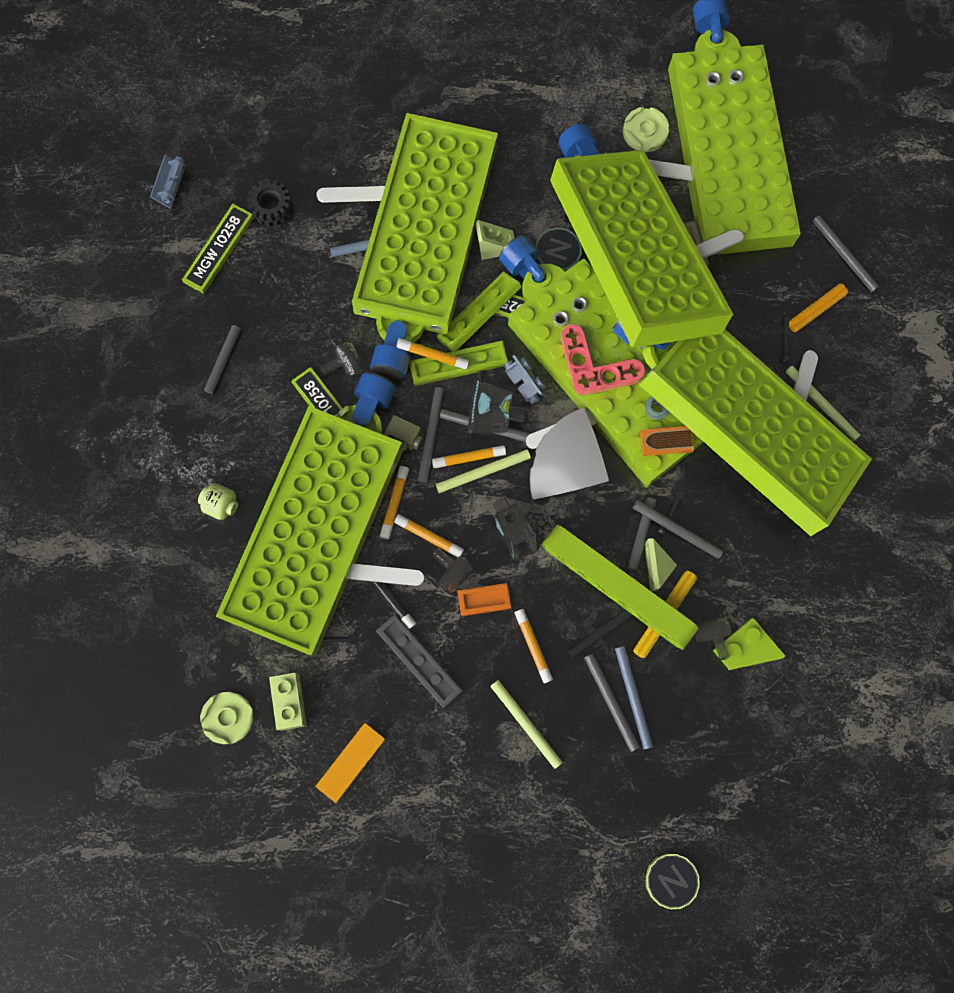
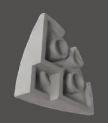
[530,408,609,499]

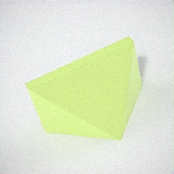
[475,220,514,260]
[644,539,677,592]

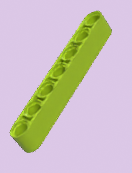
[541,525,699,650]

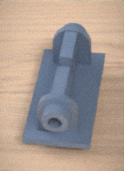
[150,155,186,209]
[504,355,548,405]

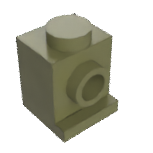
[384,415,423,451]

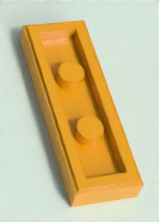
[315,723,385,803]

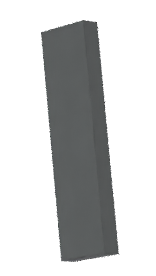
[376,614,463,708]

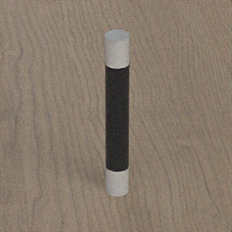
[369,581,417,630]

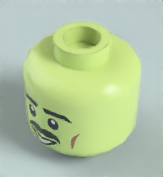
[198,483,238,520]

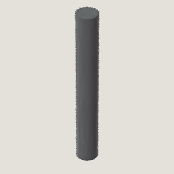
[204,325,241,394]
[627,498,657,571]

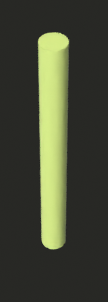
[785,365,860,442]
[436,450,530,493]
[491,680,563,769]

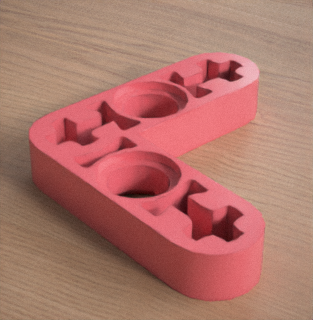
[561,324,645,395]

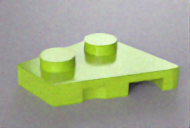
[713,618,785,670]

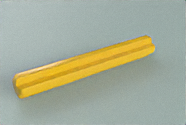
[633,571,697,658]

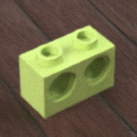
[269,673,307,731]

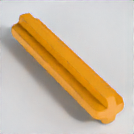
[789,284,848,332]

